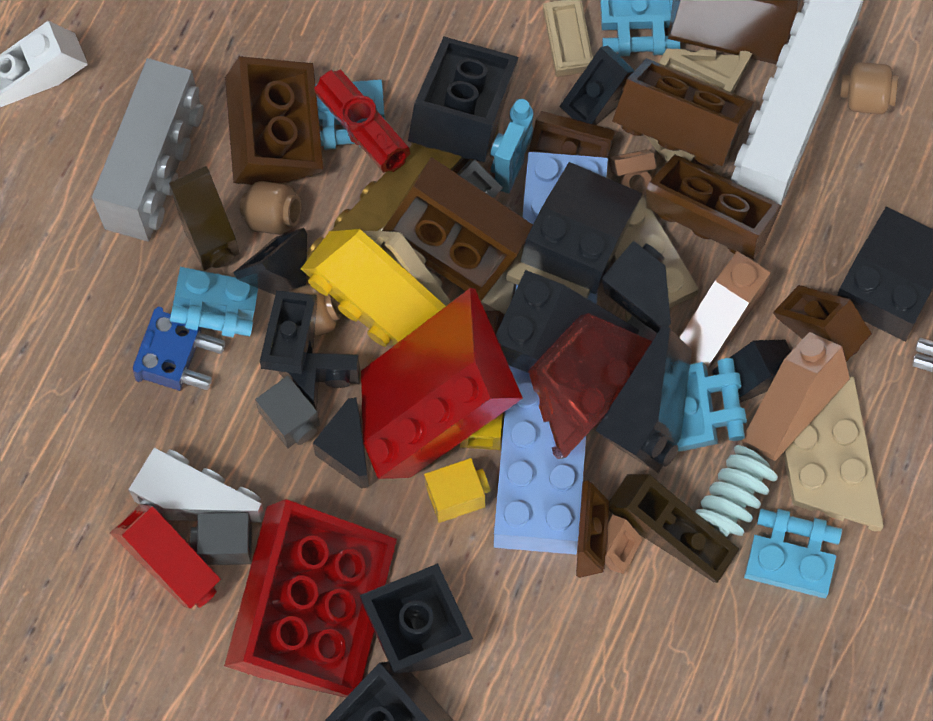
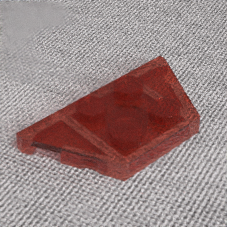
[528,313,652,459]

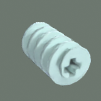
[695,445,778,537]

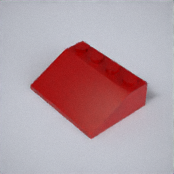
[361,288,523,479]
[224,499,397,698]

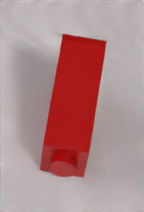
[110,504,221,609]

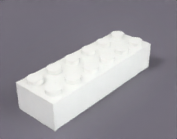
[731,0,864,205]

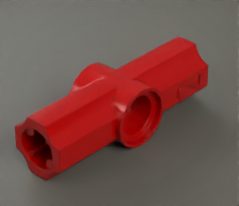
[314,69,411,173]

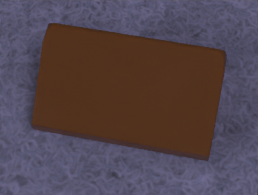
[529,111,615,158]
[576,480,609,578]

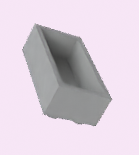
[92,58,204,242]

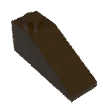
[169,166,240,271]
[609,474,739,583]

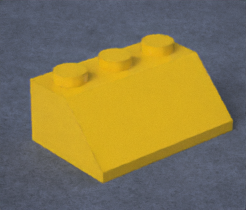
[301,229,446,347]

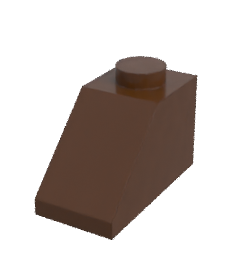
[773,285,872,362]

